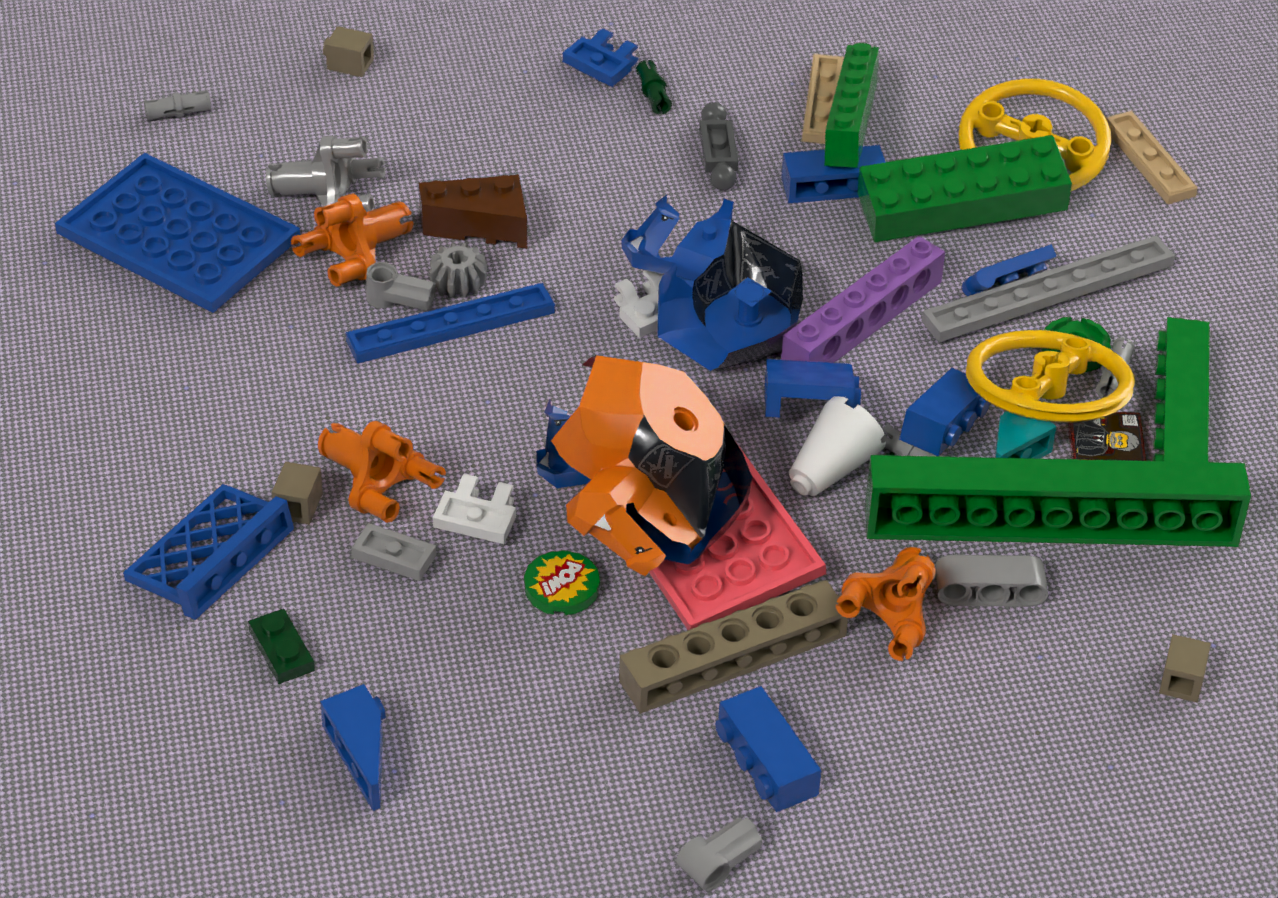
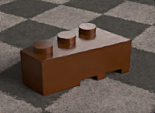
[418,175,527,249]

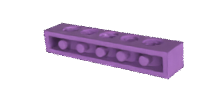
[781,236,945,363]

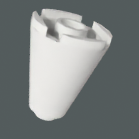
[789,396,886,496]

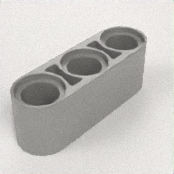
[935,555,1048,607]

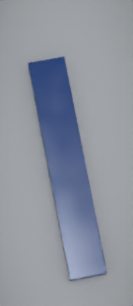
[346,282,555,364]

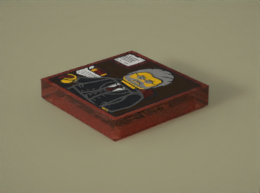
[1068,412,1146,461]

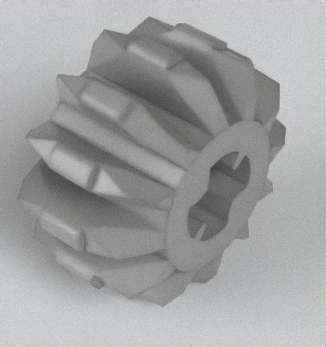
[429,242,487,298]

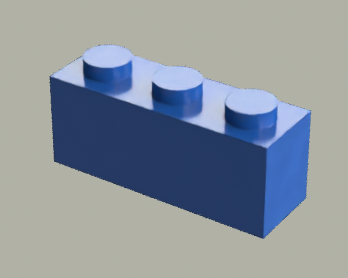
[781,145,886,204]
[899,368,990,456]
[715,686,821,813]

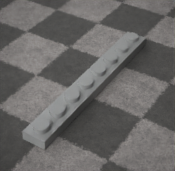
[921,235,1175,342]

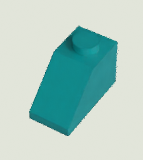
[995,411,1057,459]

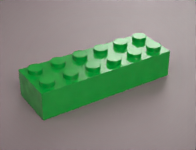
[858,135,1072,243]

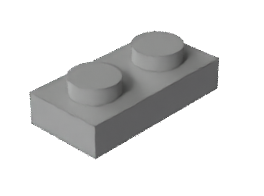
[351,523,437,581]

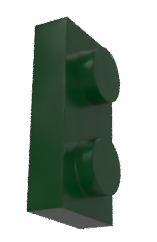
[248,608,315,684]

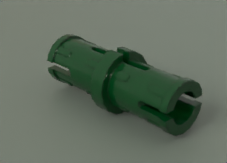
[636,60,672,115]

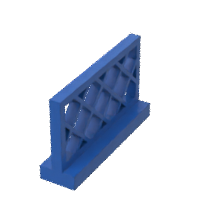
[123,484,294,620]

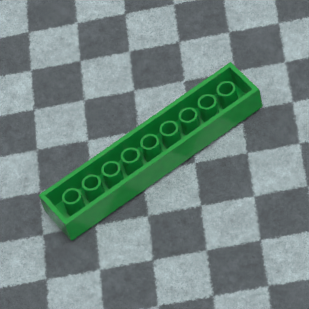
[865,455,1251,547]

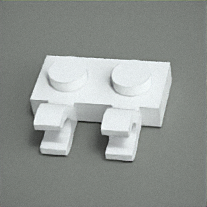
[614,270,663,338]
[433,474,516,544]

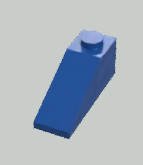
[320,684,386,811]

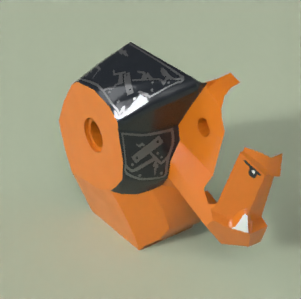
[551,355,726,576]

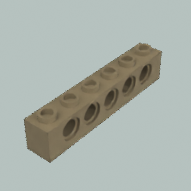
[619,580,848,714]

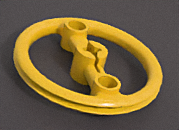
[958,78,1111,191]
[966,330,1135,422]

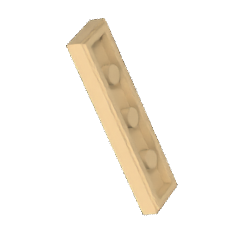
[802,54,844,144]
[1106,111,1198,205]

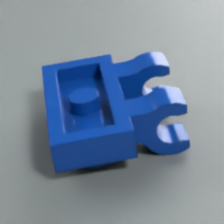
[562,28,638,87]

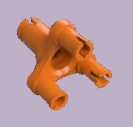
[291,193,414,287]
[318,421,446,523]
[836,547,936,661]

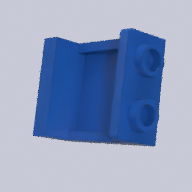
[764,359,861,418]

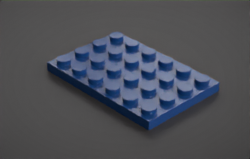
[55,152,300,313]

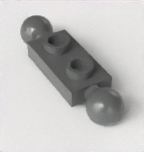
[699,102,738,191]

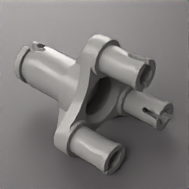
[265,135,386,212]

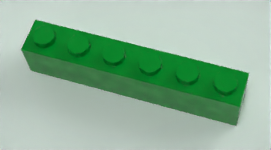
[824,43,879,168]
[1153,317,1210,462]

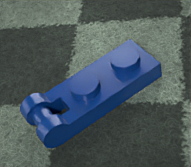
[962,244,1057,296]

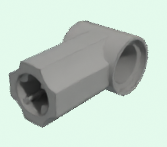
[366,262,436,311]
[676,817,762,892]

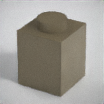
[323,26,374,77]
[271,461,323,525]
[1159,634,1211,703]

